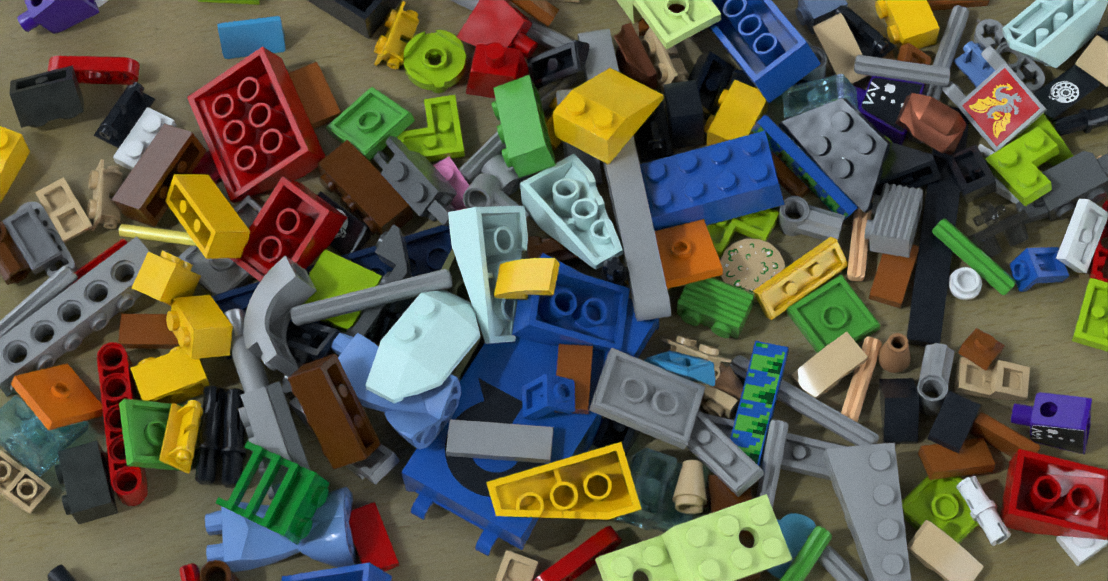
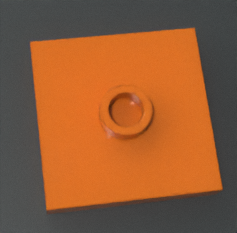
[654,219,723,289]
[11,363,103,430]

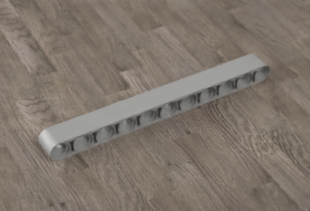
[578,29,671,322]

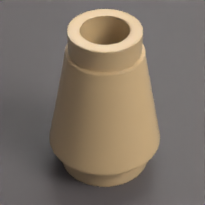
[672,460,707,514]

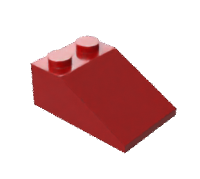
[230,176,348,282]
[1000,449,1108,540]

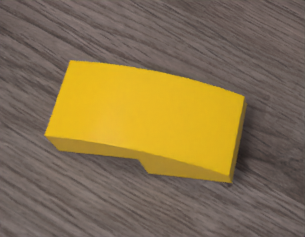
[494,258,560,299]

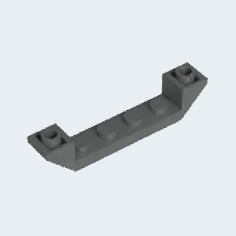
[282,224,413,400]

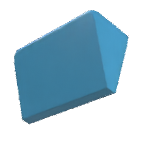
[217,16,286,59]
[644,351,715,386]

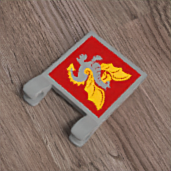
[942,46,1047,152]

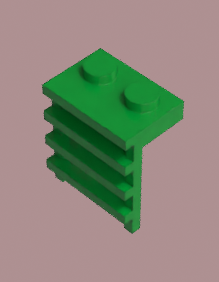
[215,441,330,545]

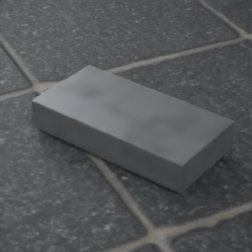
[2,204,64,275]

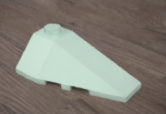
[520,153,623,270]
[448,206,528,344]

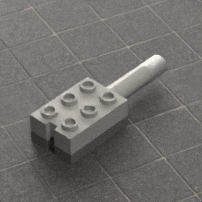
[224,308,310,500]

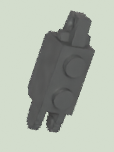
[374,136,457,226]
[1015,151,1108,224]

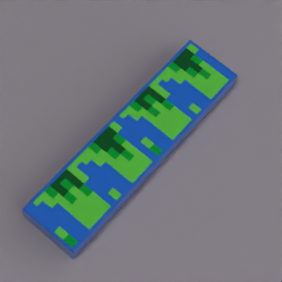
[751,115,858,221]
[730,341,789,467]

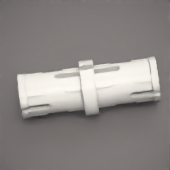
[956,476,1011,546]

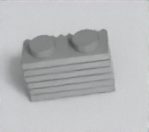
[864,183,923,258]

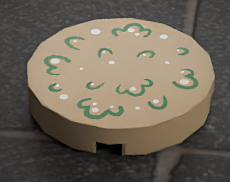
[719,239,785,302]

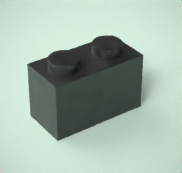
[10,65,84,128]
[55,440,118,525]

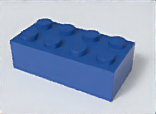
[708,0,821,103]
[640,131,785,231]

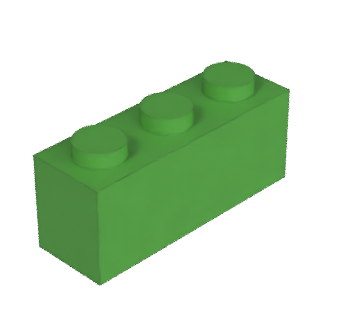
[491,75,556,178]

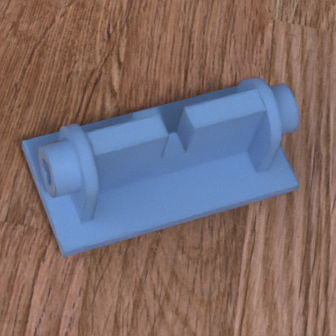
[953,41,995,88]

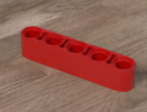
[97,342,148,506]

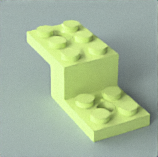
[617,0,721,50]
[595,494,793,581]

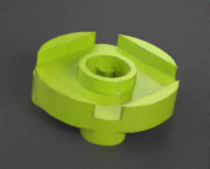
[404,30,467,93]

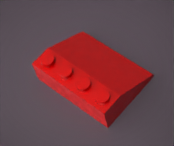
[187,46,326,203]

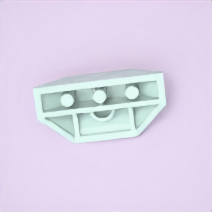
[1002,0,1108,68]
[365,290,480,404]

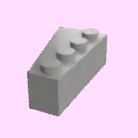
[821,443,911,581]

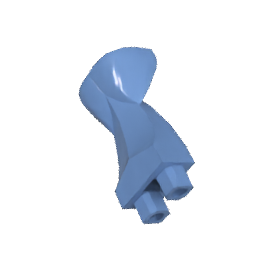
[331,333,461,450]
[205,487,357,572]

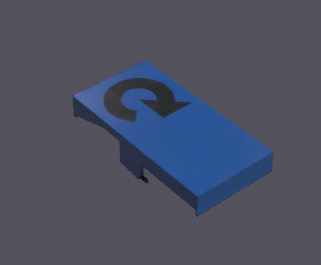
[401,253,659,556]

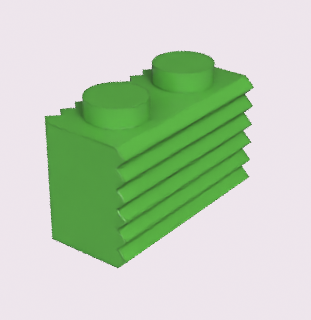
[677,278,755,339]

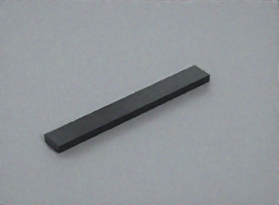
[906,107,969,347]

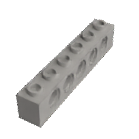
[0,236,150,397]

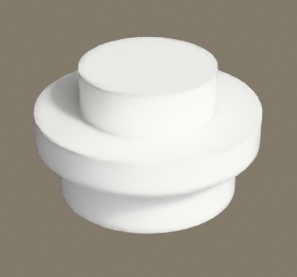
[948,267,982,300]

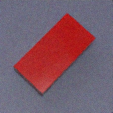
[349,502,400,572]

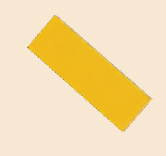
[753,237,848,320]

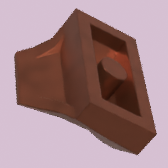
[614,22,657,90]
[895,93,966,155]

